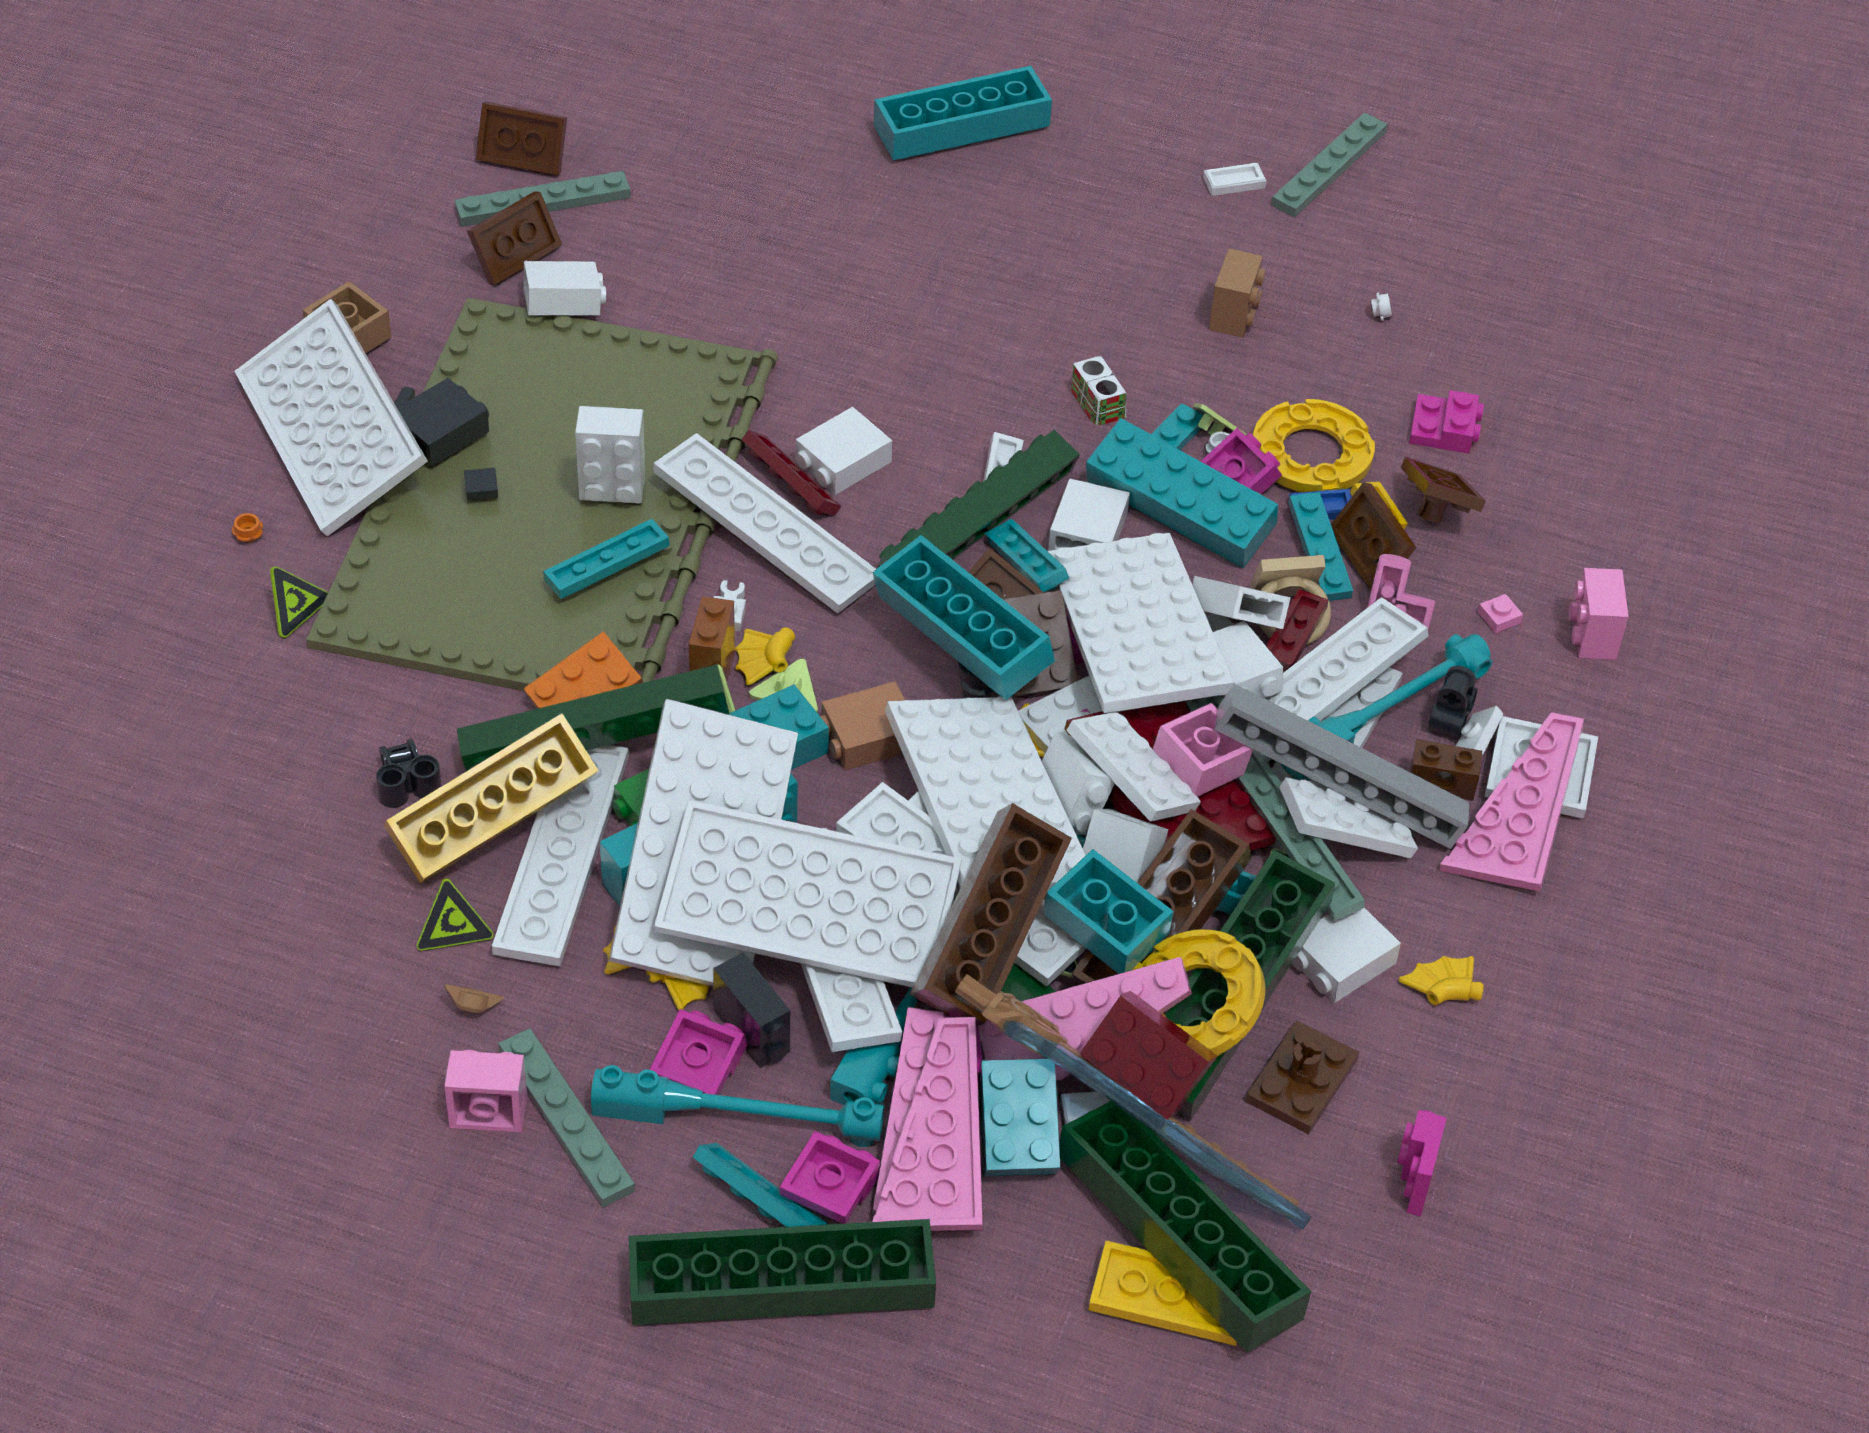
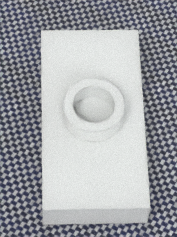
[1456,706,1503,755]

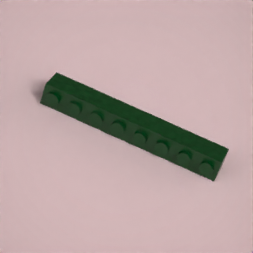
[878,430,1080,567]
[457,665,730,771]

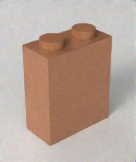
[820,681,905,770]

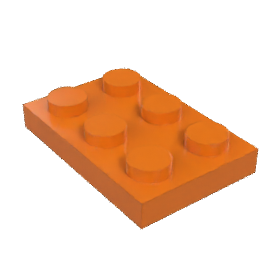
[524,631,643,708]

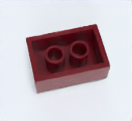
[1080,991,1217,1120]

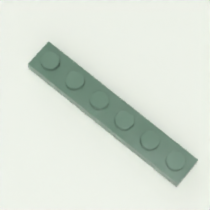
[1271,113,1388,218]
[455,171,631,227]
[498,1028,635,1207]

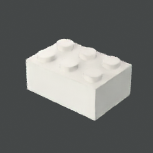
[575,406,646,503]

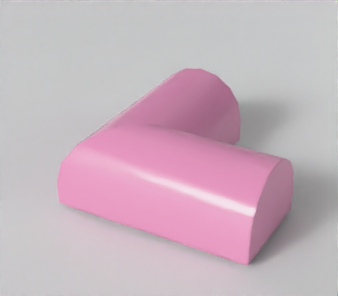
[1367,554,1436,630]

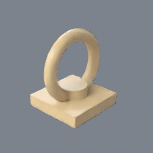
[1250,555,1331,645]

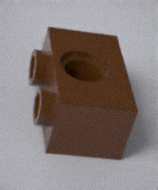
[1410,739,1482,801]

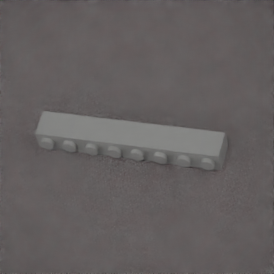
[1214,683,1469,849]

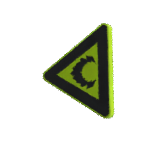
[270,566,328,638]
[416,879,493,951]

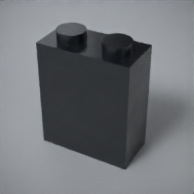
[397,378,489,467]
[713,953,790,1068]

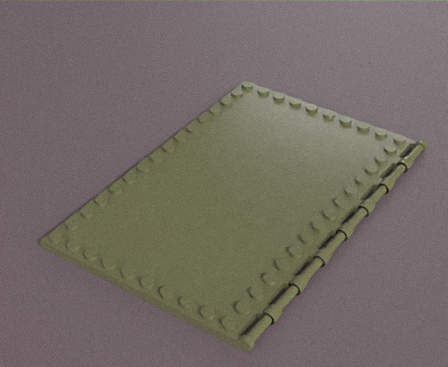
[306,298,778,691]

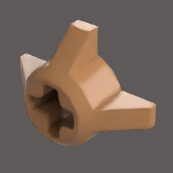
[444,983,504,1013]

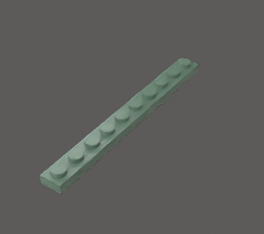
[1185,695,1365,922]

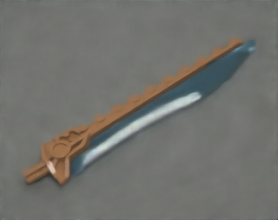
[955,974,1311,1230]

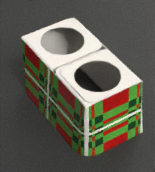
[1071,356,1127,425]

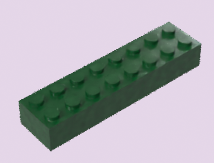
[1165,850,1335,1121]
[1059,1098,1312,1353]
[628,1219,936,1325]

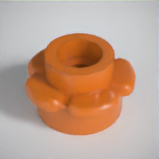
[232,513,263,542]

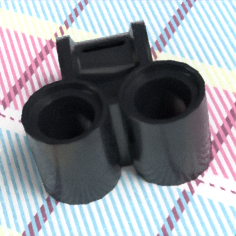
[1428,666,1478,739]
[376,738,442,808]

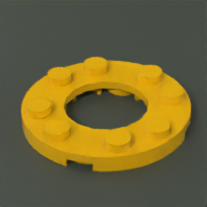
[1253,399,1375,493]
[1133,929,1265,1056]

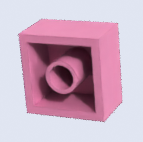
[1569,568,1629,660]
[1153,703,1253,796]
[444,1050,528,1132]

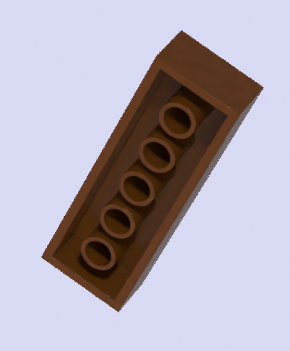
[910,803,1072,1027]
[1072,809,1251,986]

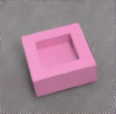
[1478,594,1523,633]

